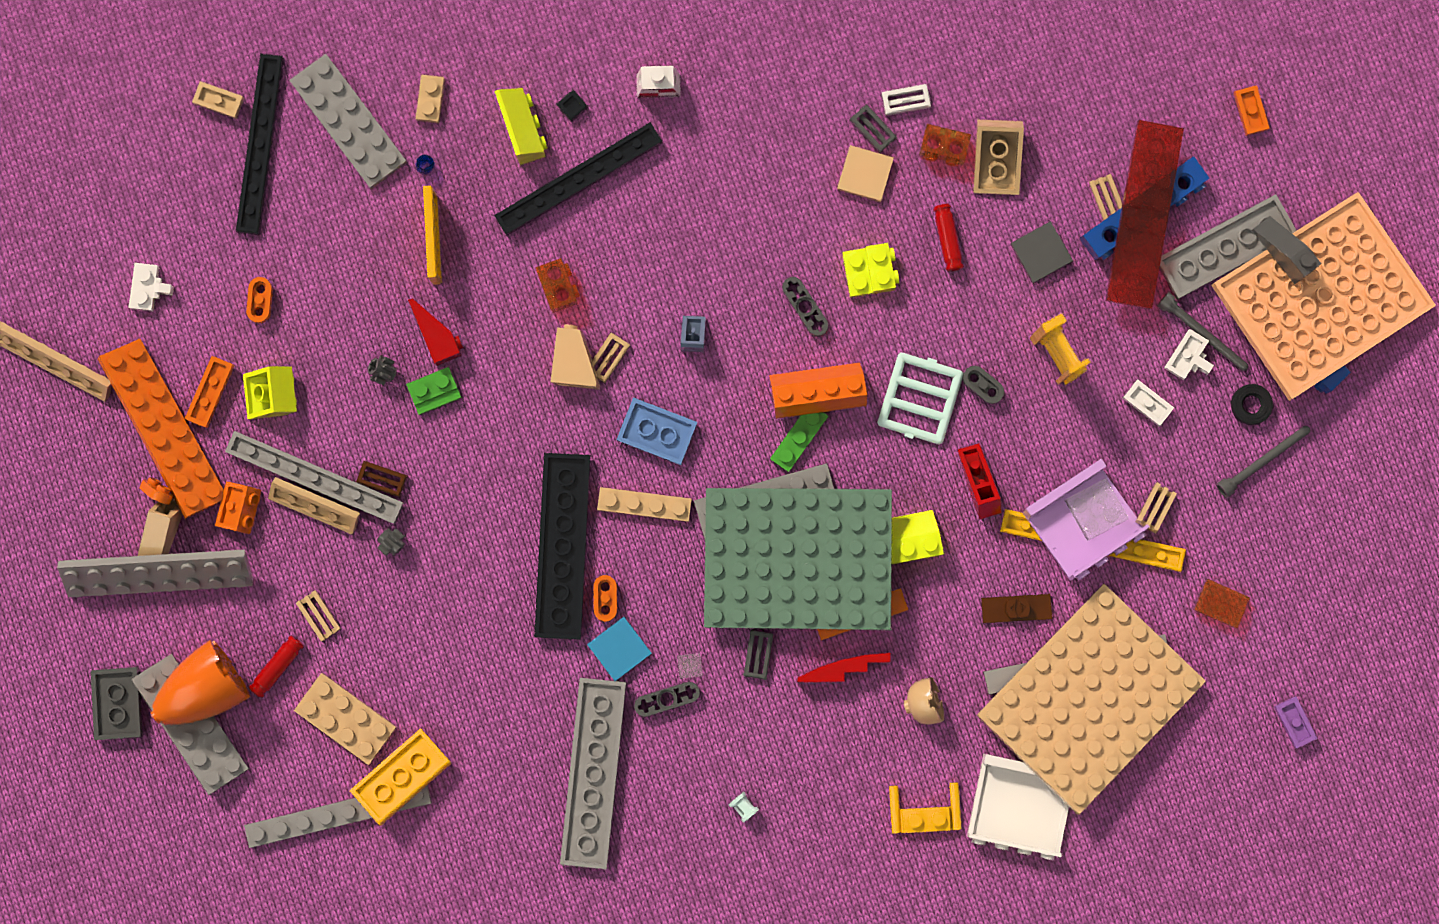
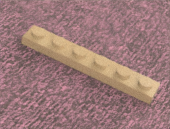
[0,321,112,402]

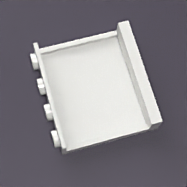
[967,754,1069,860]

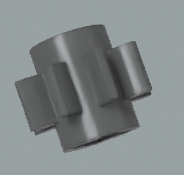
[368,355,397,385]
[377,528,405,556]

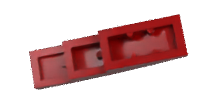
[797,653,891,682]

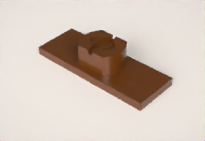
[981,594,1052,623]

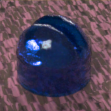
[415,155,435,175]

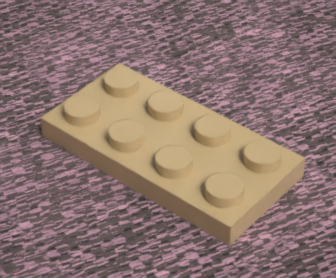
[294,673,397,765]

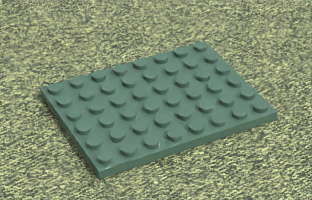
[704,488,892,630]

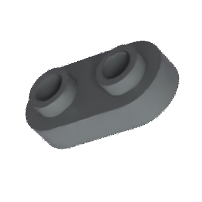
[963,366,1004,404]

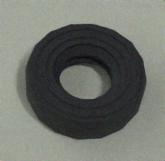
[1231,384,1273,425]

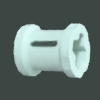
[728,792,759,822]

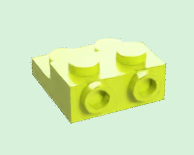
[842,243,899,298]

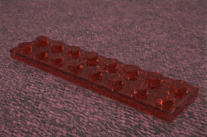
[1105,120,1184,309]

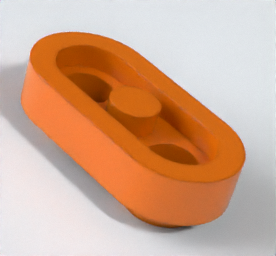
[246,277,273,323]
[139,477,173,505]
[593,575,617,622]

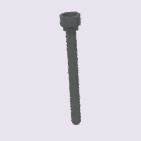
[1157,292,1249,371]
[1216,426,1310,498]

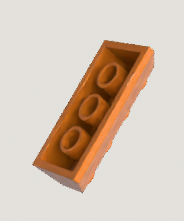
[769,363,867,419]

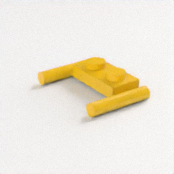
[889,782,962,833]

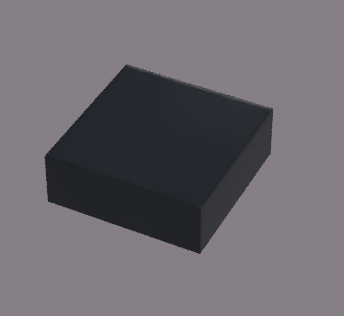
[556,90,588,122]

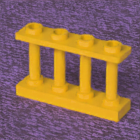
[1030,313,1090,385]

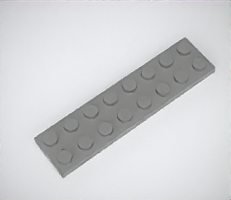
[57,550,253,597]
[560,678,626,869]

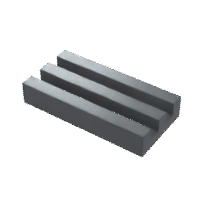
[849,104,897,153]
[743,630,773,680]

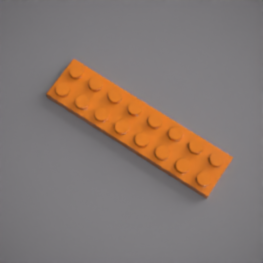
[98,339,224,519]

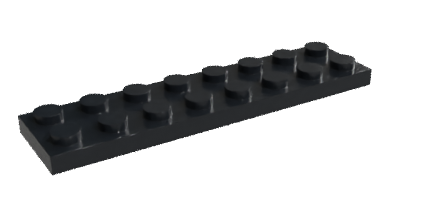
[534,453,591,640]

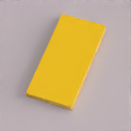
[423,186,442,285]
[350,728,452,826]

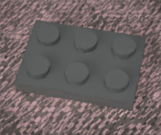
[91,667,143,740]

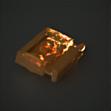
[1193,579,1250,629]

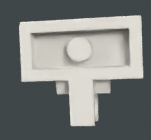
[129,263,174,311]
[1164,329,1214,380]

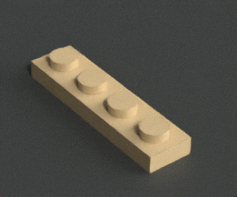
[268,477,360,534]
[597,487,692,522]

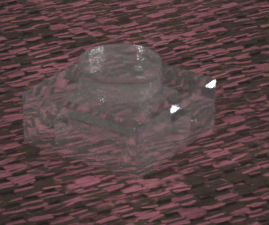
[677,653,703,679]

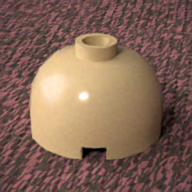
[904,677,944,725]

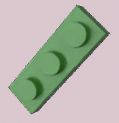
[770,412,828,473]

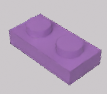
[1273,696,1317,749]

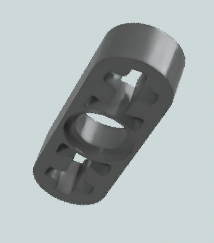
[782,277,828,337]
[634,682,700,717]

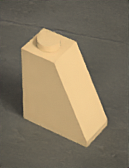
[551,325,600,390]
[138,498,183,556]

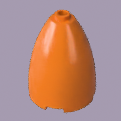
[151,640,250,725]

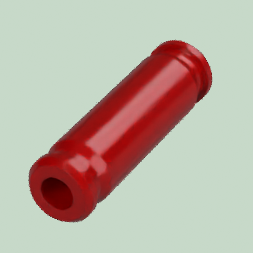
[933,204,964,272]
[249,635,304,698]

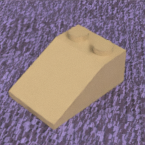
[973,120,1024,195]

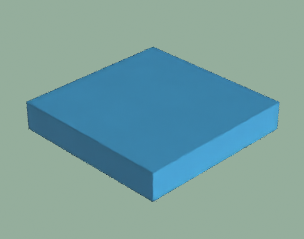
[587,617,652,681]

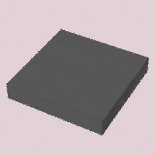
[1010,221,1073,284]

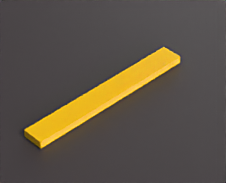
[1000,509,1186,572]

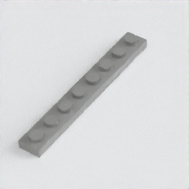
[225,431,404,524]
[244,785,432,848]

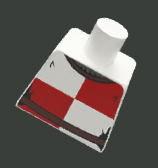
[637,66,680,98]

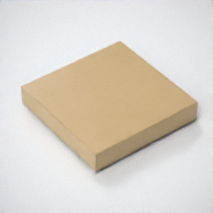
[837,145,894,202]

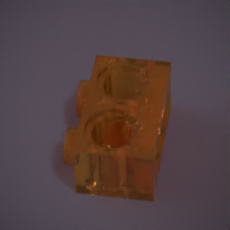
[919,124,971,167]
[535,258,580,314]

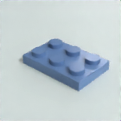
[617,397,698,465]

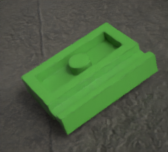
[406,367,462,416]

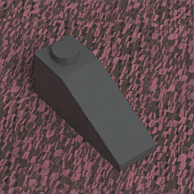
[1252,216,1322,284]

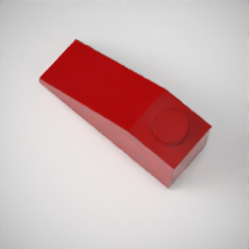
[408,298,464,366]
[957,443,1002,520]

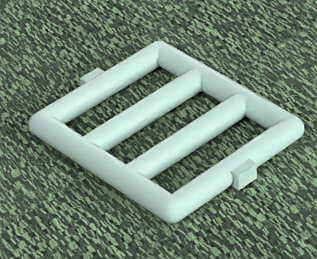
[877,353,963,445]

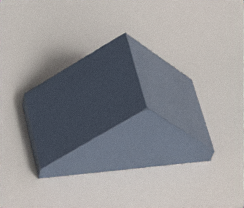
[681,316,706,352]

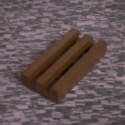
[356,461,408,497]

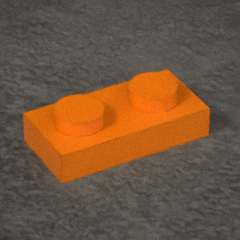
[1233,85,1269,136]

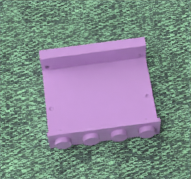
[1023,459,1150,581]

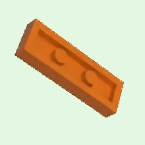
[184,356,235,428]

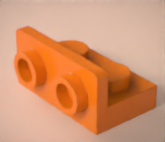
[215,481,261,534]

